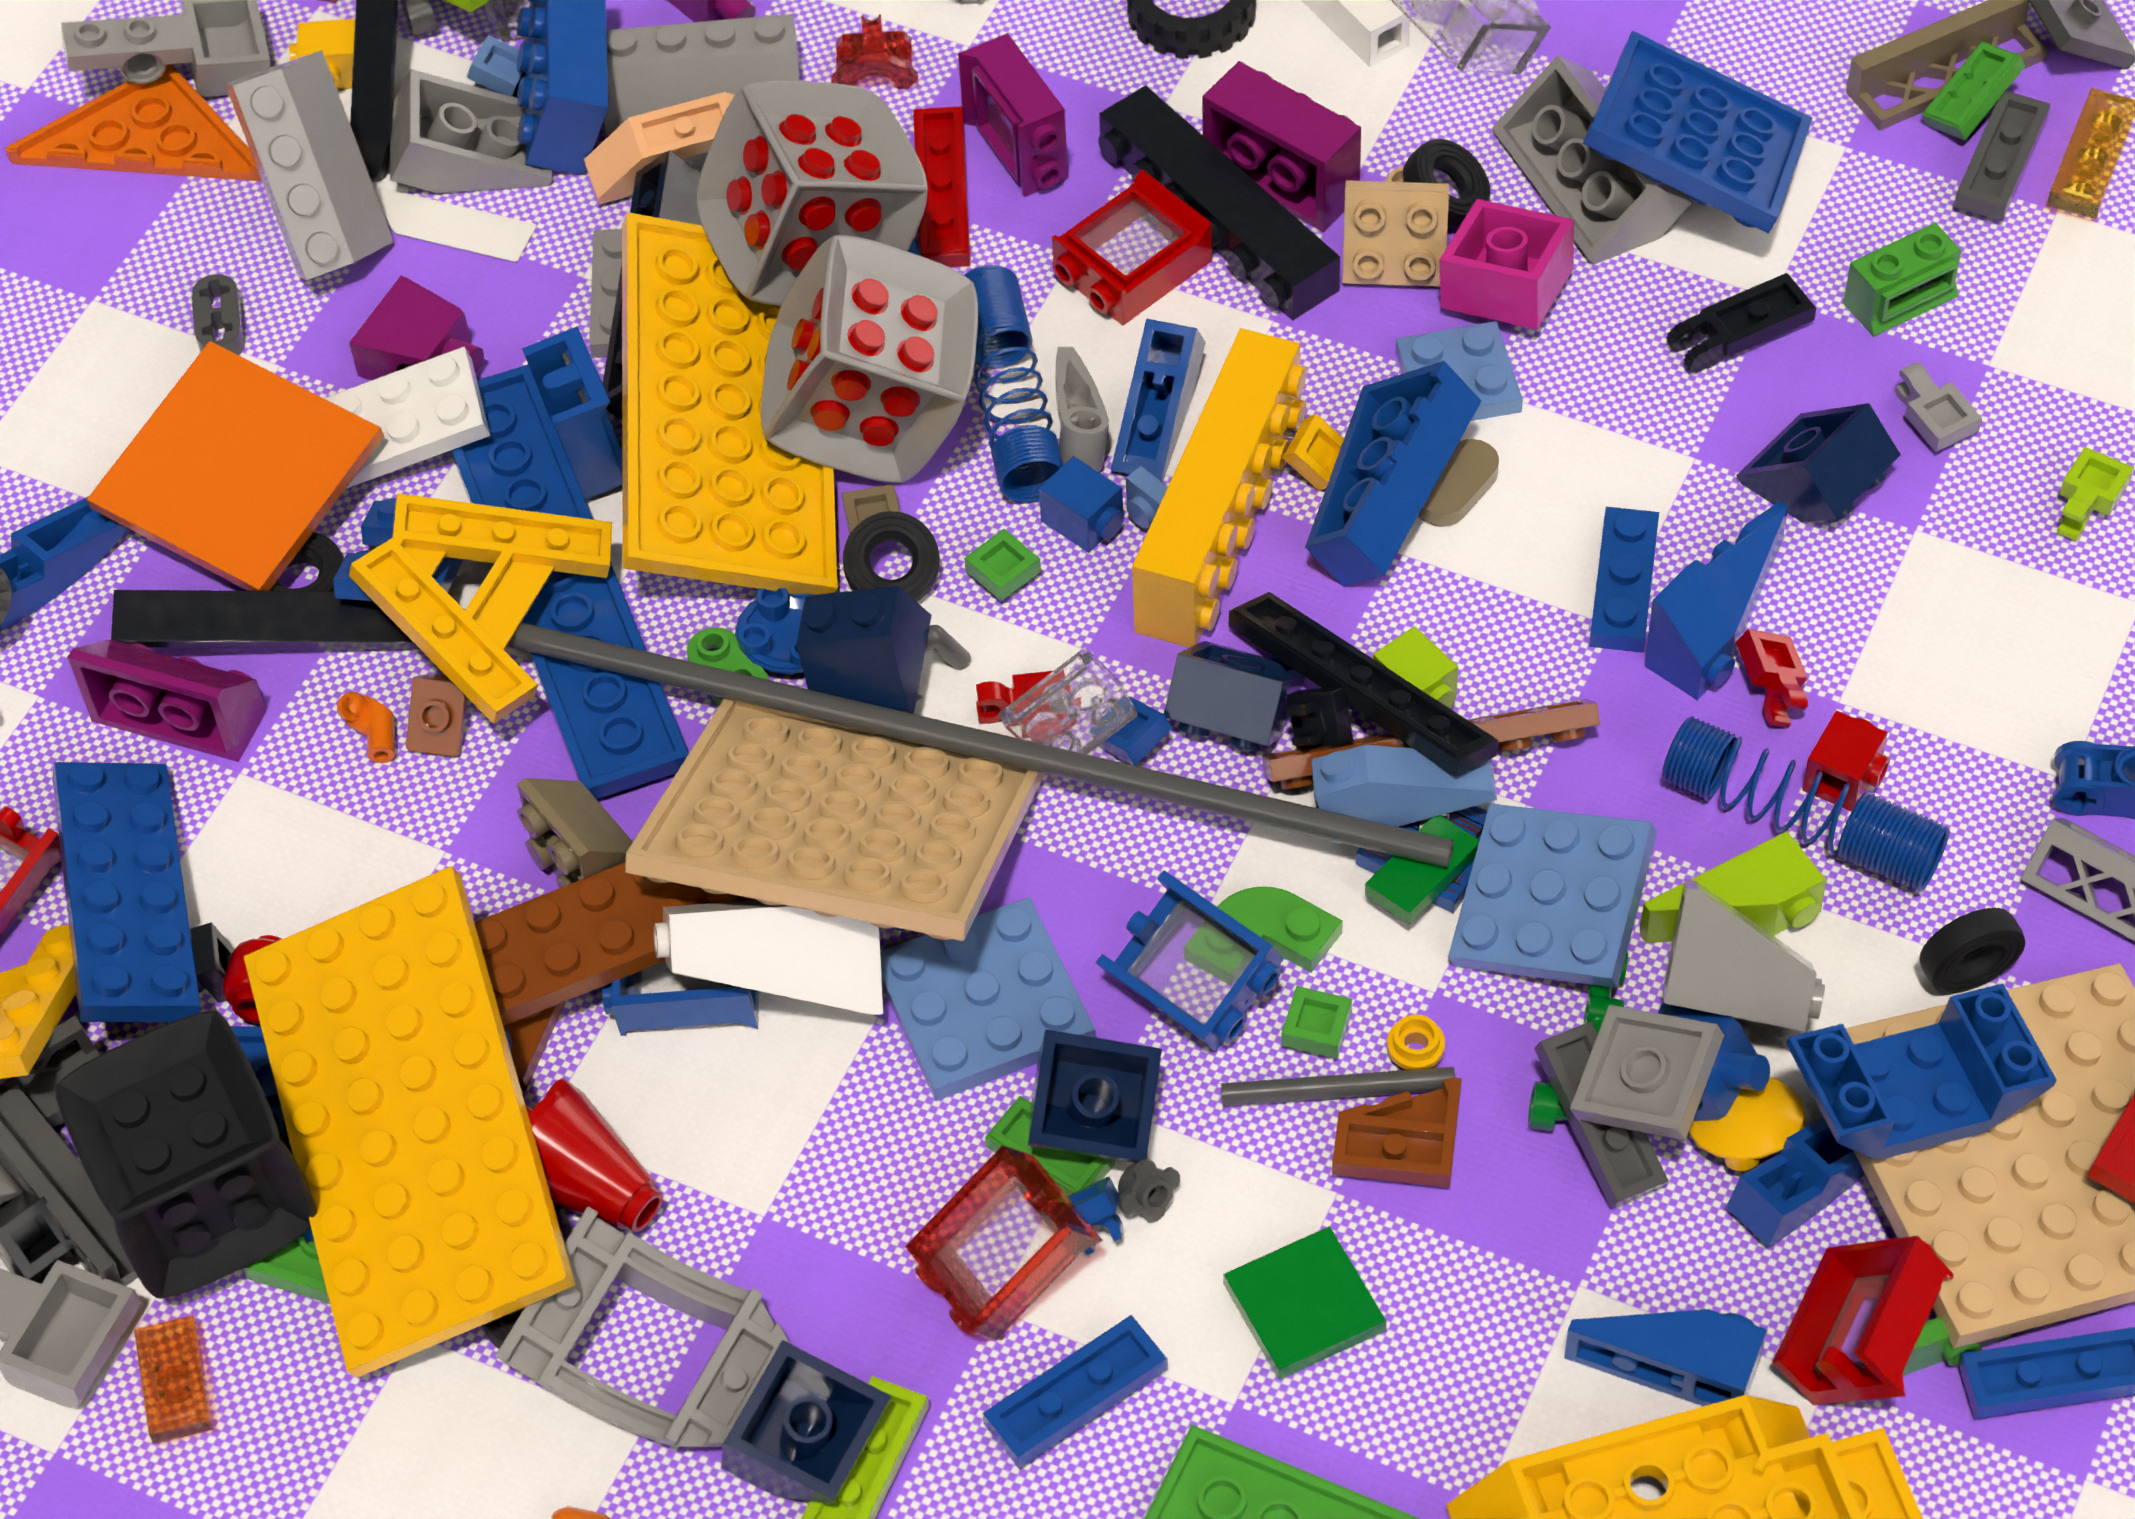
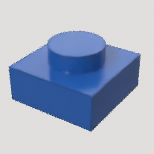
[1092,696,1172,766]

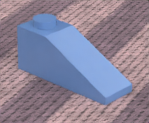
[1311,744,1497,844]

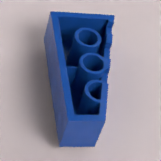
[1305,361,1482,587]

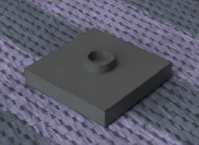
[2028,0,2135,69]

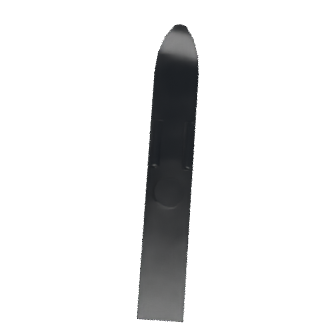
[350,0,398,182]

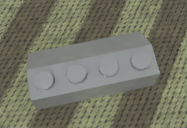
[604,14,800,138]
[225,50,394,281]
[1492,55,1693,264]

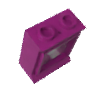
[958,33,1068,197]

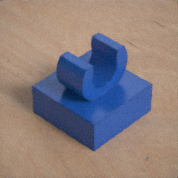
[1051,1176,1123,1255]

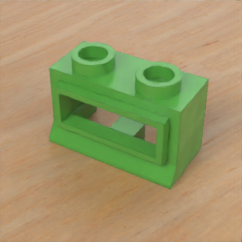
[1843,222,1962,337]

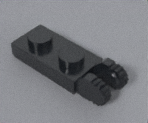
[1666,273,1816,373]

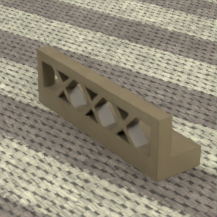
[1846,0,2048,131]

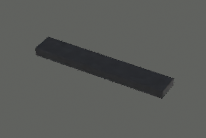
[111,590,420,649]
[1228,592,1498,777]

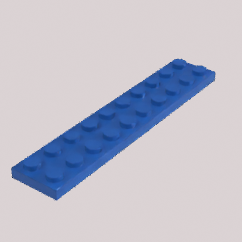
[450,365,689,799]

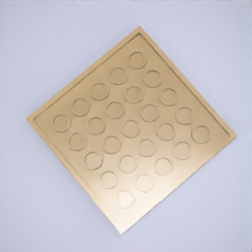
[625,698,1045,941]
[1846,963,2135,1349]

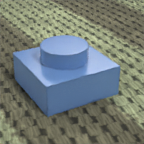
[466,35,524,97]
[1126,466,1168,528]

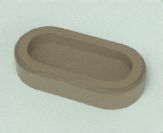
[1419,439,1499,526]

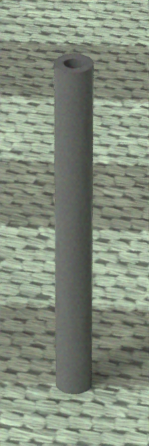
[1221,1067,1455,1107]

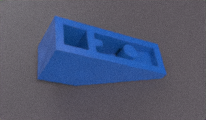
[1111,318,1206,482]
[1564,1309,1767,1406]

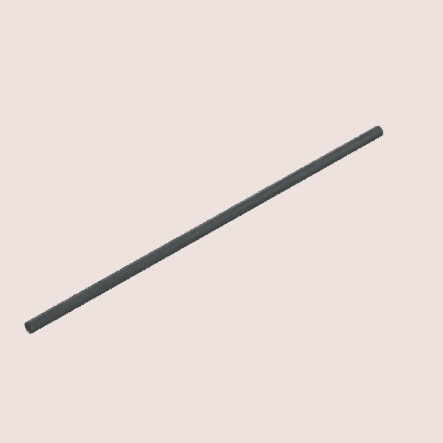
[464,609,1455,868]

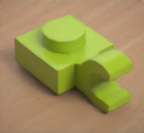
[2057,447,2134,541]

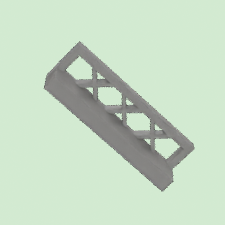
[2021,818,2135,941]

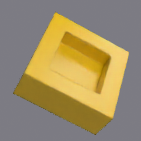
[1282,414,1344,491]

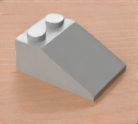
[390,69,552,193]

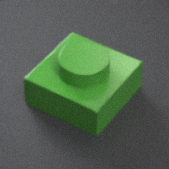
[964,529,1041,601]
[1281,986,1352,1059]

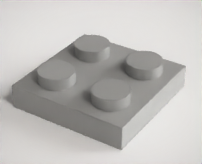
[1570,1005,1724,1141]

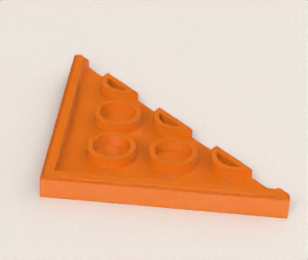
[5,64,262,181]

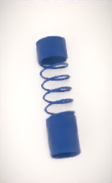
[964,265,1064,502]
[1662,716,1950,893]

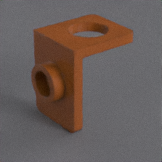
[406,673,467,757]

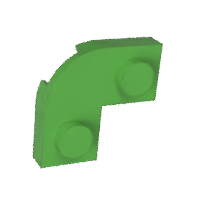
[1184,887,1343,986]

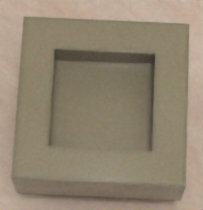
[842,484,900,535]

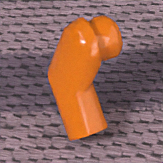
[337,691,395,763]

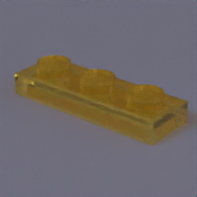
[2047,88,2135,219]

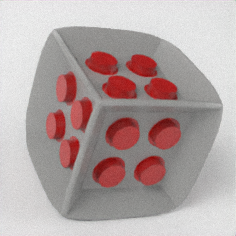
[697,81,928,306]
[761,235,978,483]

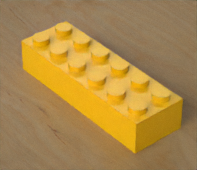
[1132,328,1307,648]

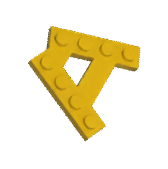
[349,493,613,724]
[0,925,77,1079]

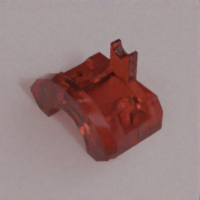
[831,14,918,90]

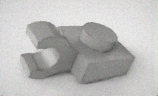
[1895,362,1982,452]

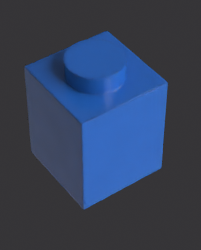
[1039,456,1124,553]

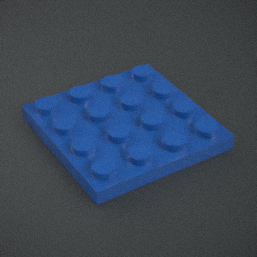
[1582,30,1812,234]

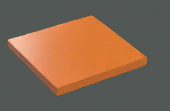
[86,341,384,591]

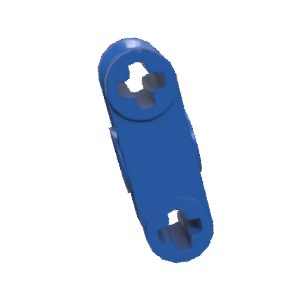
[2053,741,2135,819]

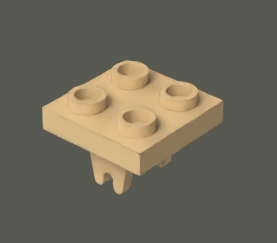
[1342,180,1449,287]

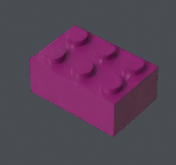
[1202,61,1362,233]

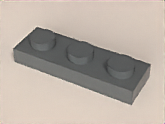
[1954,91,2051,221]
[1534,1021,1669,1208]

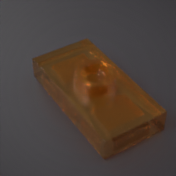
[134,1315,214,1444]

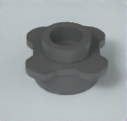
[1118,1159,1180,1222]

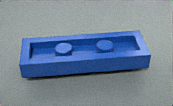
[1589,506,1659,653]
[982,1315,1168,1468]
[1958,1327,2135,1419]

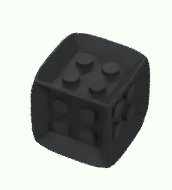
[55,1011,317,1299]

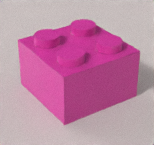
[1439,199,1574,330]

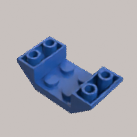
[1786,983,2057,1161]

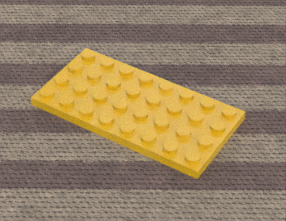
[622,212,838,595]
[244,866,576,1378]

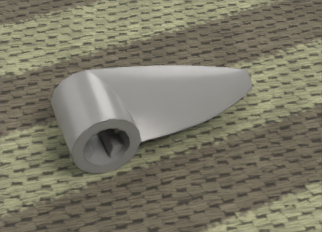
[1055,347,1109,472]

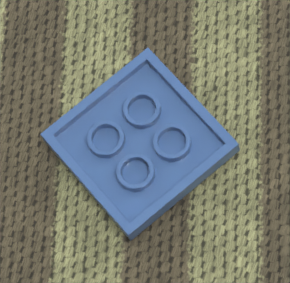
[1448,803,1657,988]
[880,897,1096,1102]

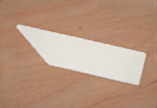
[373,185,536,262]

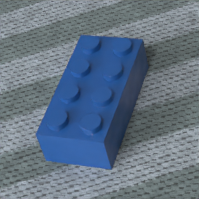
[516,0,608,175]

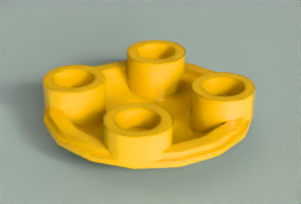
[1689,1077,1806,1171]

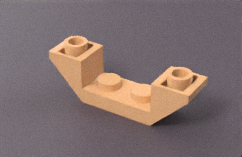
[584,92,735,205]

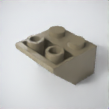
[517,778,633,888]

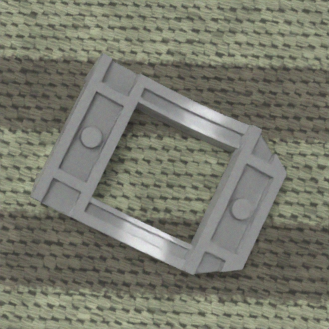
[495,1207,789,1447]

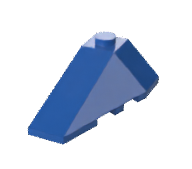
[1644,501,1788,701]

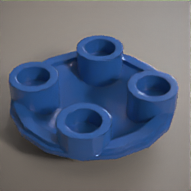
[735,588,814,674]

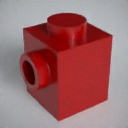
[1802,710,1891,812]

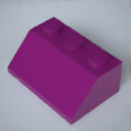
[67,640,267,762]

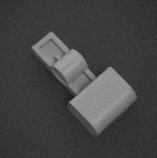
[61,0,271,97]
[0,1260,140,1408]

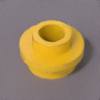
[1387,1014,1445,1070]

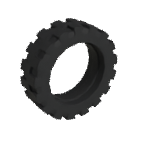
[1127,0,1256,59]

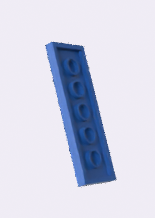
[52,762,200,1022]

